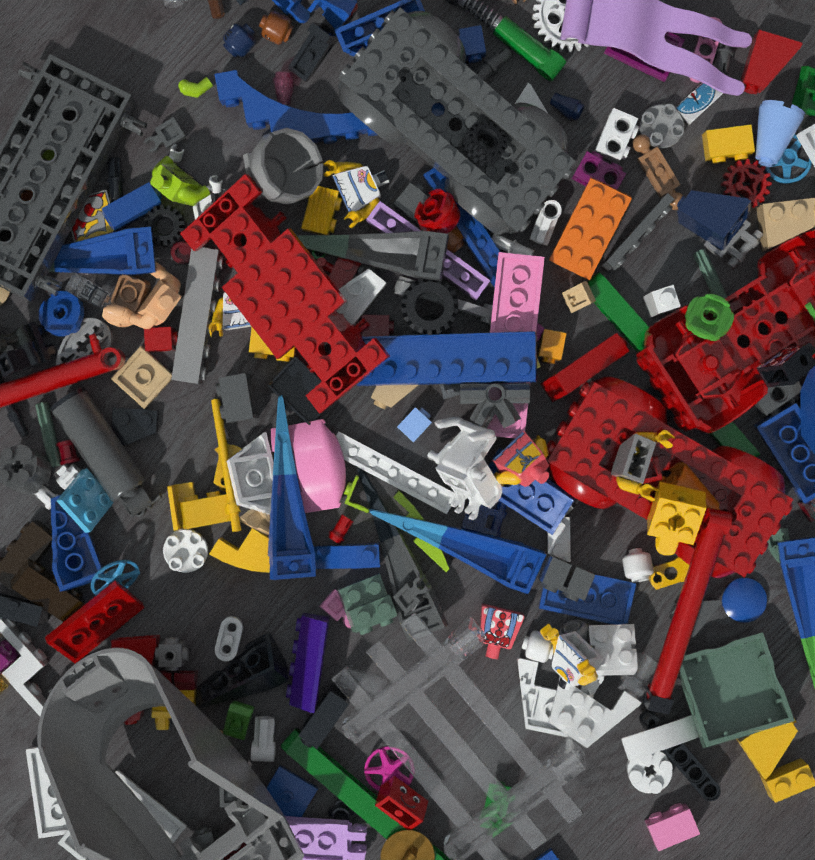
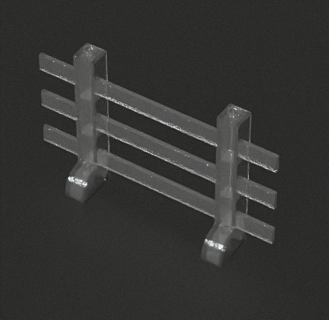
[332,612,586,860]

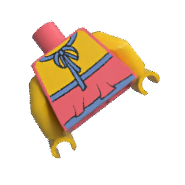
[492,431,549,487]

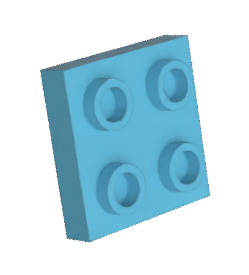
[56,468,114,533]

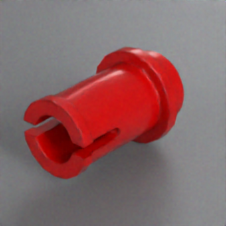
[328,515,354,544]

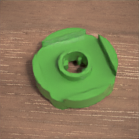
[685,294,734,341]

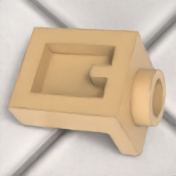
[562,281,596,313]

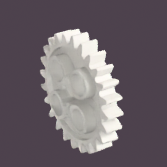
[532,0,589,53]

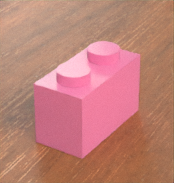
[644,803,700,851]

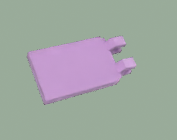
[285,816,367,860]

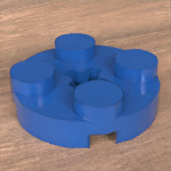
[39,291,84,336]

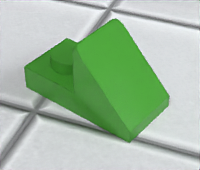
[223,701,254,740]

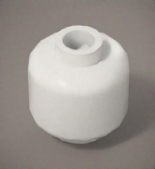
[622,548,654,582]
[522,630,554,663]

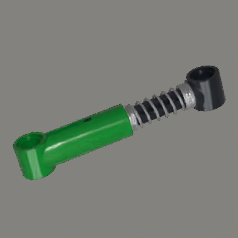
[445,0,566,82]

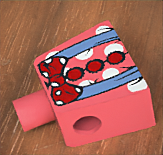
[479,603,524,659]

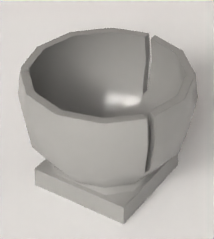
[243,128,323,204]

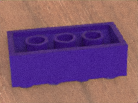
[286,613,330,713]

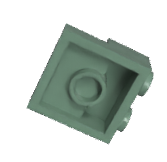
[337,574,397,635]

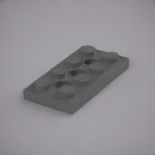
[600,193,674,272]

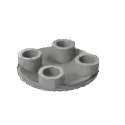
[639,104,684,148]

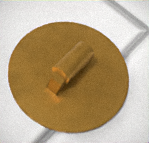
[380,830,435,860]

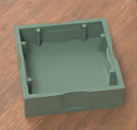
[678,632,795,749]

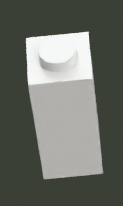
[643,285,681,318]

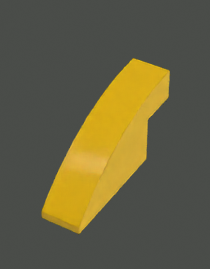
[209,528,270,573]

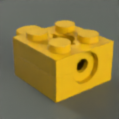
[647,482,706,555]

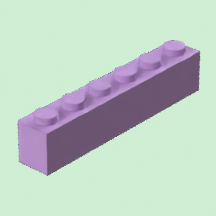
[366,201,490,301]

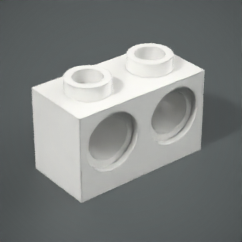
[594,108,639,164]

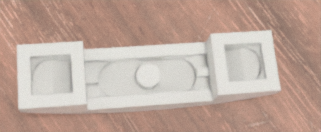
[621,715,699,761]

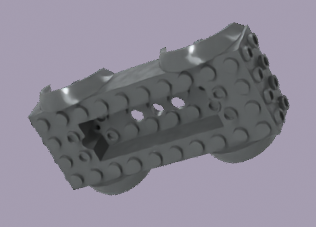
[338,8,576,235]

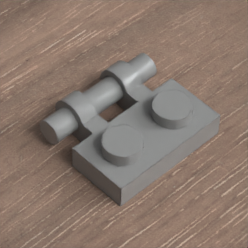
[704,220,763,269]

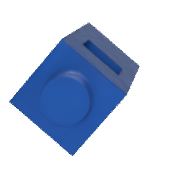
[102,182,162,232]

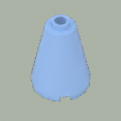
[755,100,805,167]

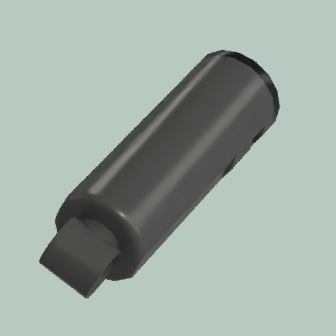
[50,387,152,517]

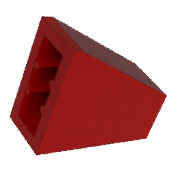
[740,30,802,94]

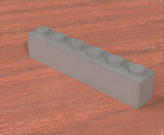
[171,247,224,384]

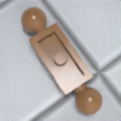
[633,134,683,210]

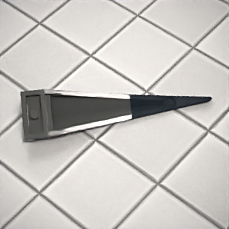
[357,467,449,642]

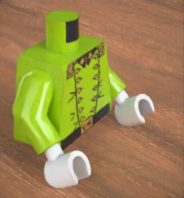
[150,144,223,206]

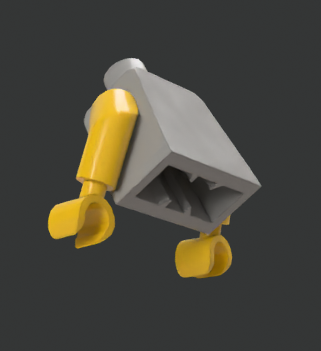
[611,430,675,501]

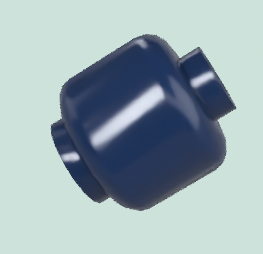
[223,23,256,57]

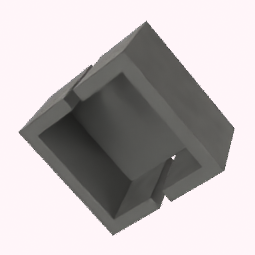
[216,373,258,423]
[538,553,595,602]

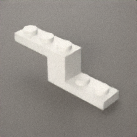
[0,617,49,716]

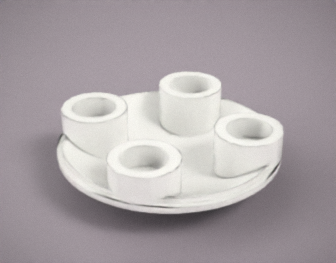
[163,529,208,573]

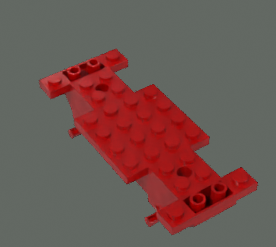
[180,174,390,414]

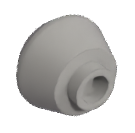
[559,619,588,642]

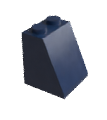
[677,190,751,251]

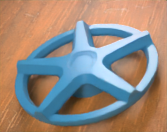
[765,134,812,184]
[91,560,140,596]

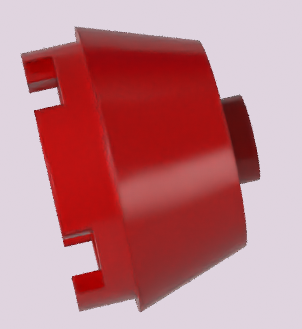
[414,189,460,234]

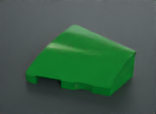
[791,66,815,116]

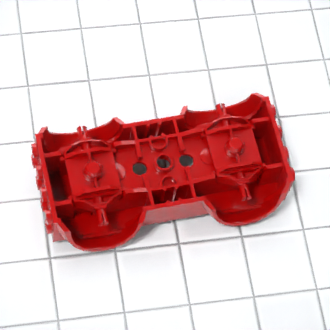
[636,229,815,433]
[546,377,794,578]

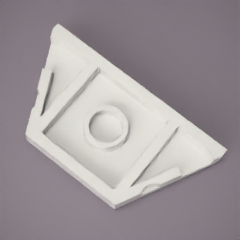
[227,432,274,515]

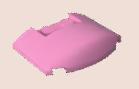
[271,419,346,513]

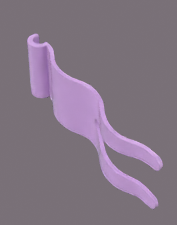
[560,0,752,96]

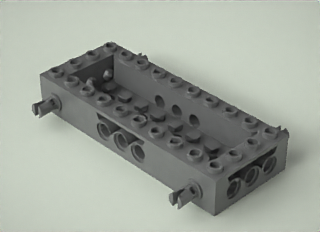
[0,54,147,303]

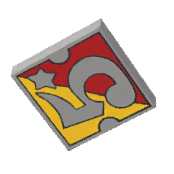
[71,190,114,243]

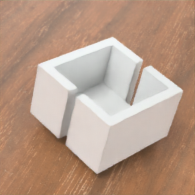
[587,624,638,676]

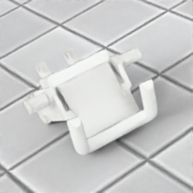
[428,417,502,520]

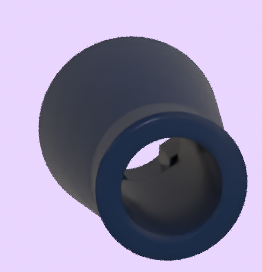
[550,92,585,121]

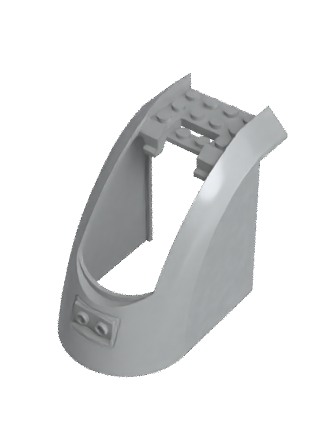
[37,648,304,860]

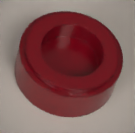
[171,241,191,265]

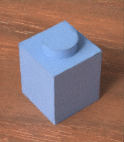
[397,407,432,442]

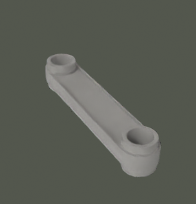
[394,276,493,325]

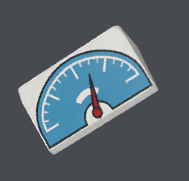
[676,83,723,125]

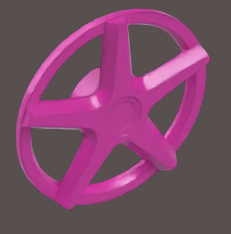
[364,746,415,791]

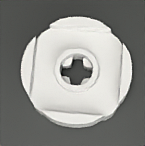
[626,751,673,794]

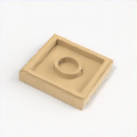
[111,346,172,409]

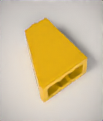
[737,718,798,780]

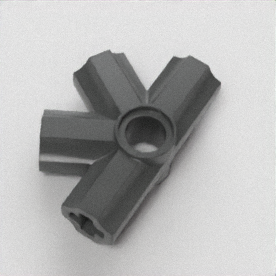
[460,383,530,428]

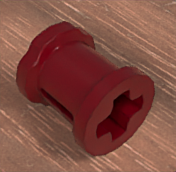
[55,440,80,465]

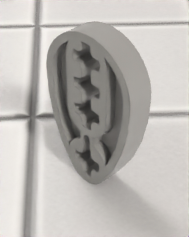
[56,318,114,365]

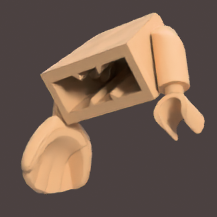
[102,261,182,329]

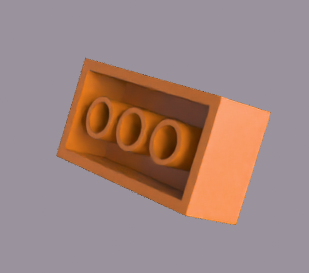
[549,176,632,280]

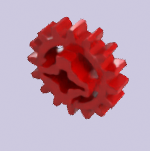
[721,159,772,208]

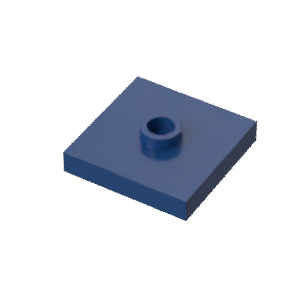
[266,765,318,817]

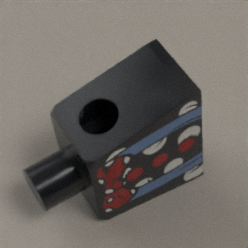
[756,342,815,387]

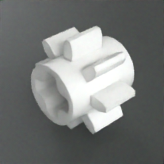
[56,464,81,490]

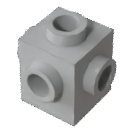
[155,637,189,671]

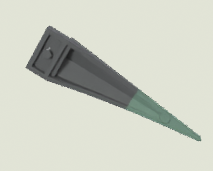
[297,231,449,281]

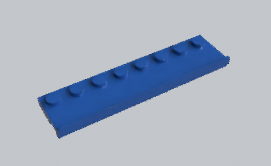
[357,331,537,386]

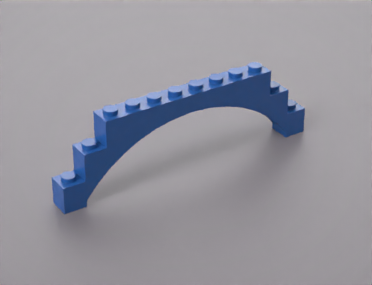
[215,25,486,144]

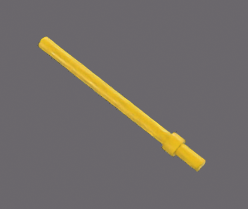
[211,399,241,532]

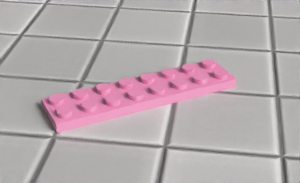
[484,252,545,439]

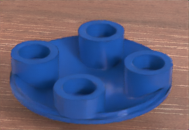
[721,577,767,623]

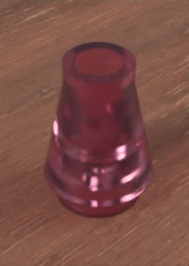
[273,72,295,105]

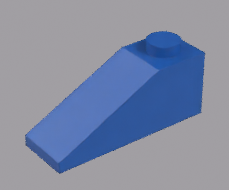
[313,542,380,569]

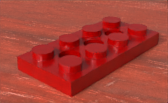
[45,580,145,664]

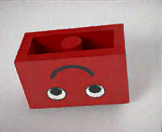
[375,776,429,830]

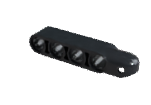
[639,709,721,801]

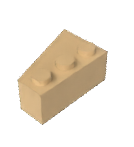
[756,198,815,252]

